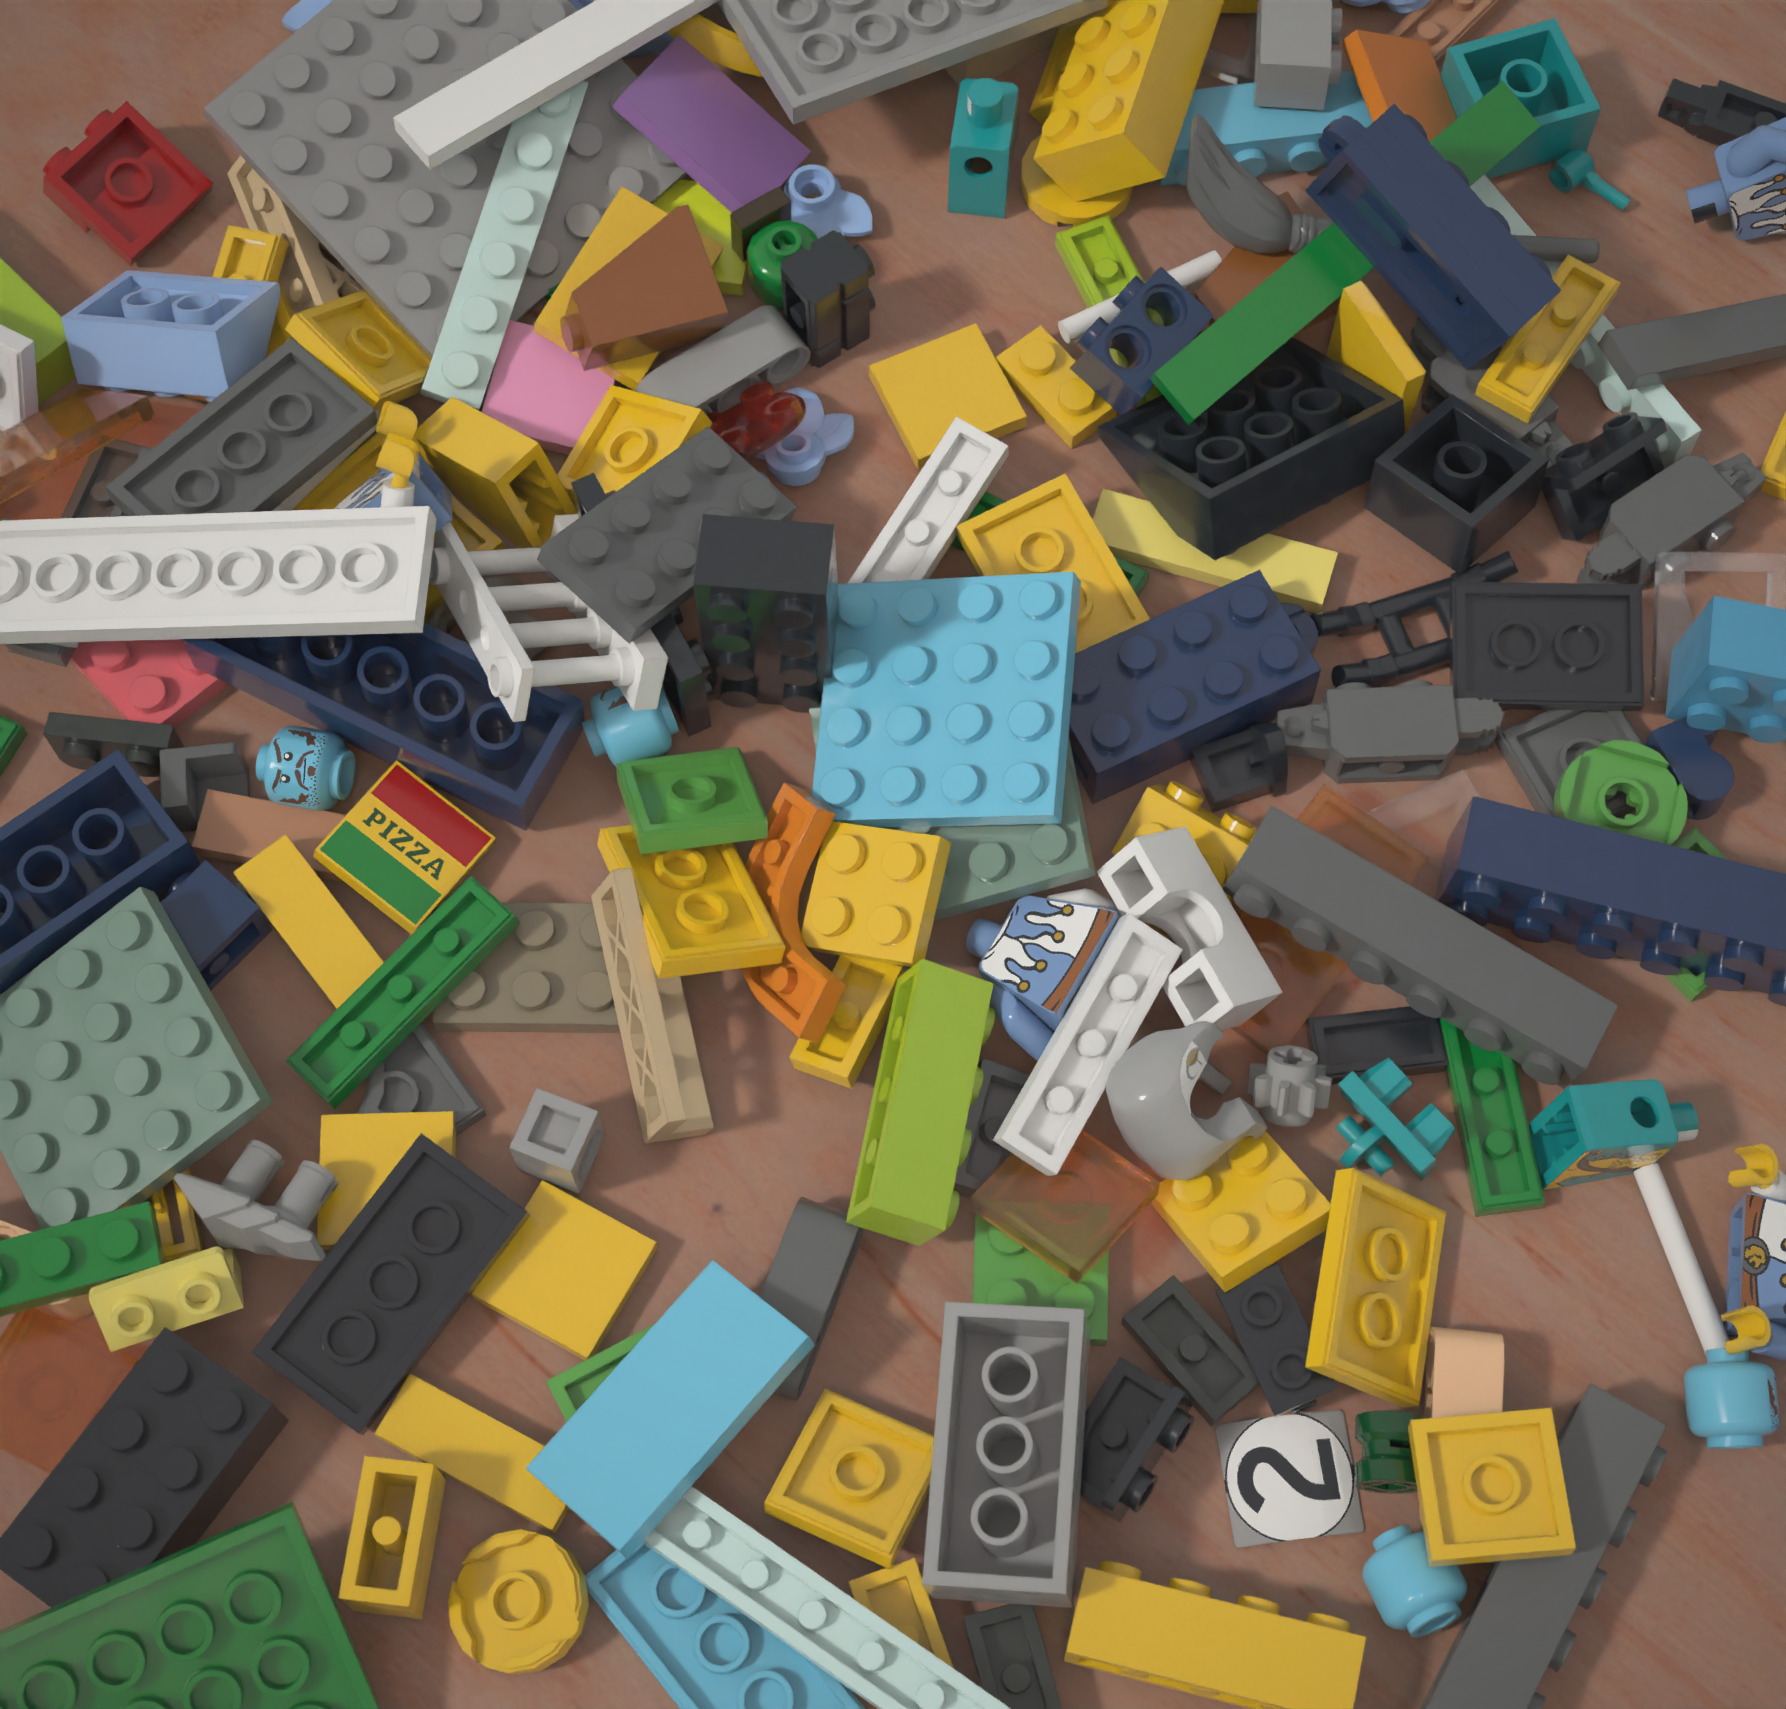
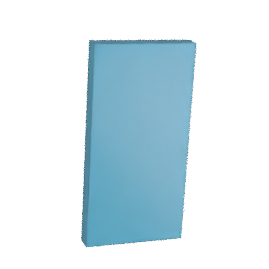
[526,1260,815,1559]
[586,1542,865,1709]

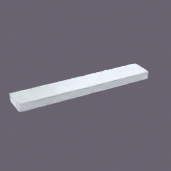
[393,0,719,170]

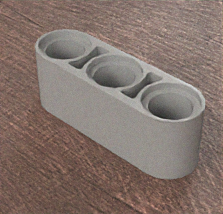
[635,305,811,428]

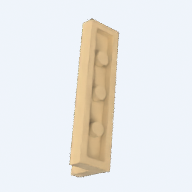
[227,155,366,314]
[591,868,714,1144]

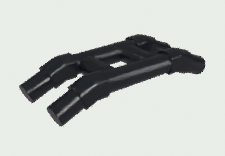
[1310,551,1519,688]

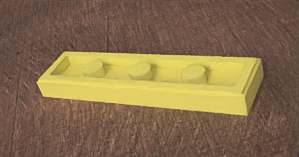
[1093,489,1338,613]

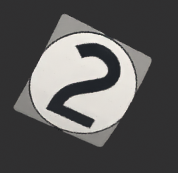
[1216,1410,1364,1548]

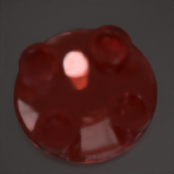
[706,382,806,459]

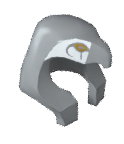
[1106,1021,1268,1181]

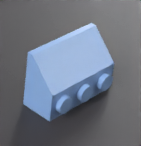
[61,270,281,402]

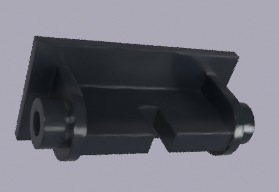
[1216,1264,1338,1417]

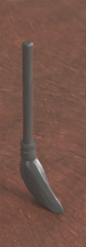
[1187,114,1600,264]

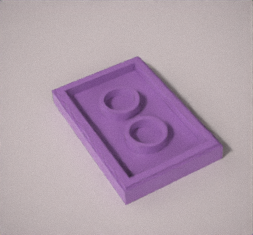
[612,34,811,213]

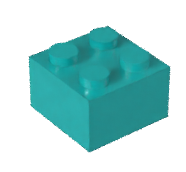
[1441,18,1601,179]

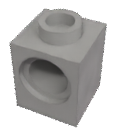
[509,1088,606,1194]

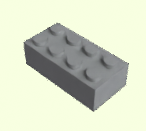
[922,1302,1091,1608]

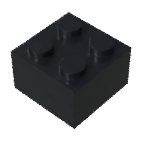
[1365,394,1549,574]

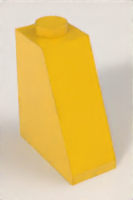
[412,397,578,548]

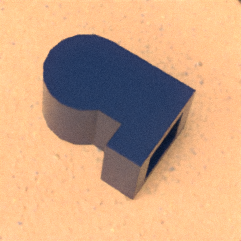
[1645,716,1734,820]

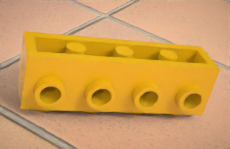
[1063,1561,1366,1709]

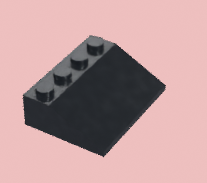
[1097,337,1405,561]

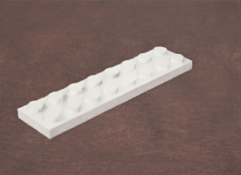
[0,506,437,644]

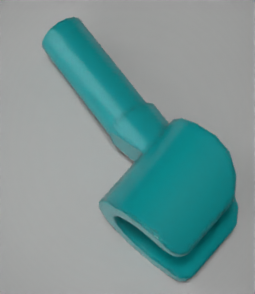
[1549,149,1631,211]

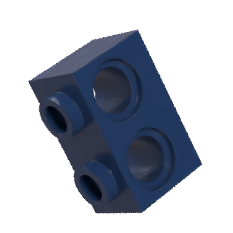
[1070,266,1214,415]

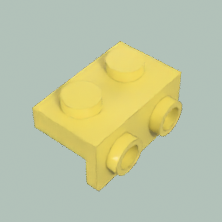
[89,1246,243,1352]

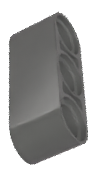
[759,1197,864,1401]

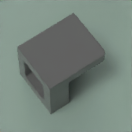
[160,742,250,832]

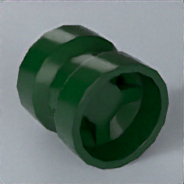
[1355,1410,1425,1494]

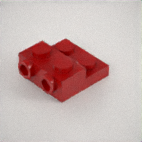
[43,101,213,267]

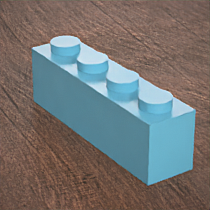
[1159,71,1373,186]

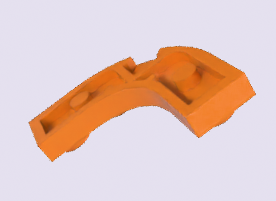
[742,782,847,1043]

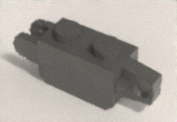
[1409,317,1573,469]
[1576,452,1766,589]
[1275,680,1505,784]

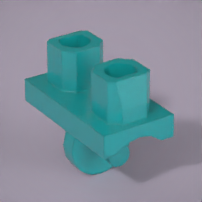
[1335,1058,1455,1180]

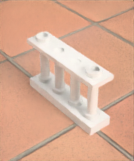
[429,514,668,722]

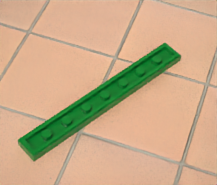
[1149,80,1541,425]

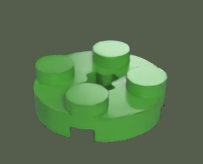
[1554,740,1688,845]

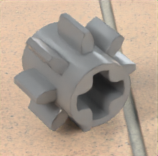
[1247,1045,1332,1127]

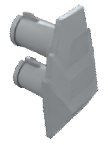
[174,1139,339,1261]

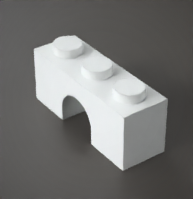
[1097,826,1283,1030]

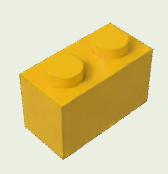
[338,1456,446,1619]

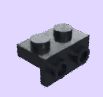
[1541,412,1668,541]
[1080,1357,1194,1523]

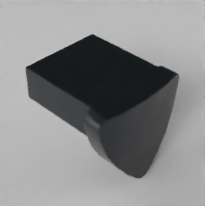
[1189,722,1288,813]

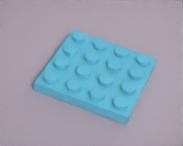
[812,571,1081,828]

